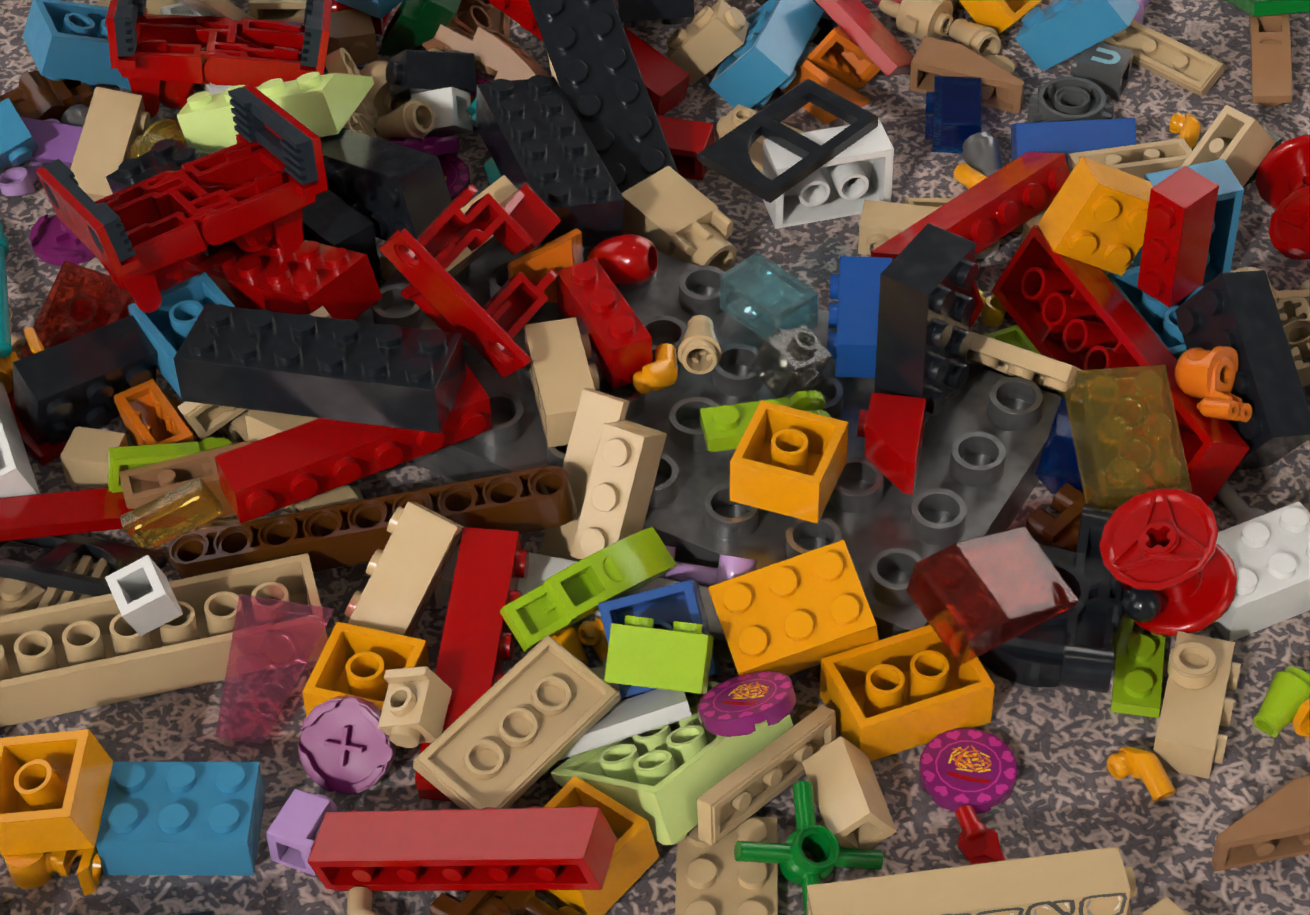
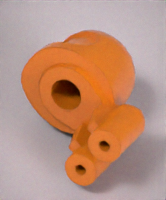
[1175,346,1252,422]

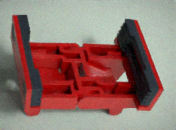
[106,0,332,118]
[36,84,328,313]

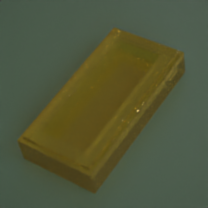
[120,477,224,550]

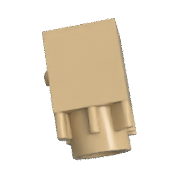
[621,166,737,274]

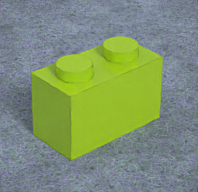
[604,615,714,694]

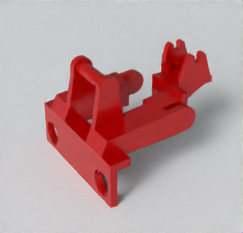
[379,183,561,378]

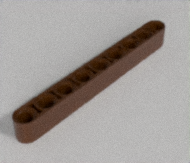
[169,466,578,579]

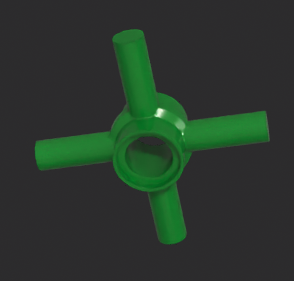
[734,781,883,915]

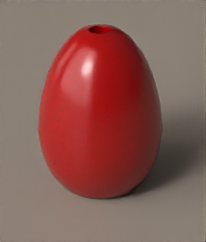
[587,234,658,286]

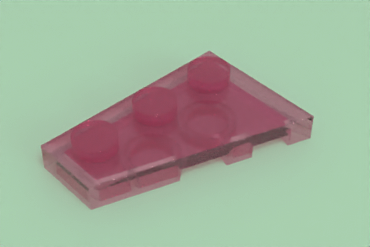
[215,594,335,745]

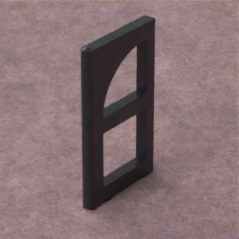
[697,79,878,203]
[0,534,168,597]

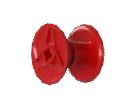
[1255,135,1310,260]
[1099,489,1238,636]

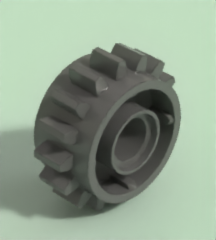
[1027,77,1114,123]

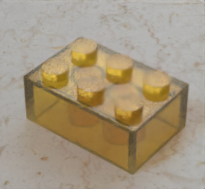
[1064,365,1192,509]

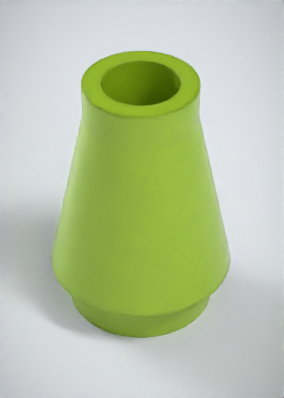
[1252,666,1310,738]

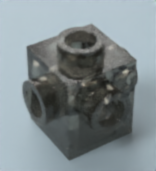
[751,325,832,398]

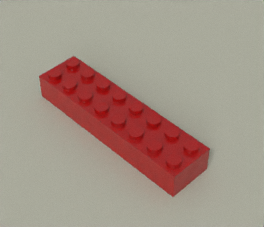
[991,225,1250,506]

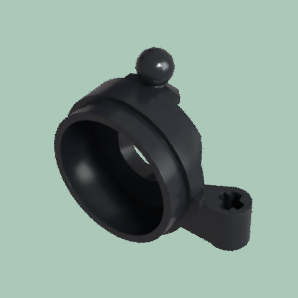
[935,503,1162,693]

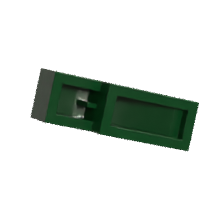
[378,0,461,56]

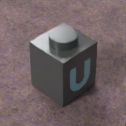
[1070,42,1133,100]

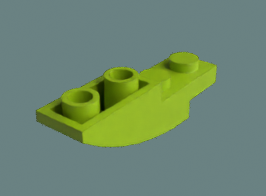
[500,526,677,652]

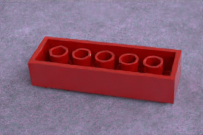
[160,236,383,320]

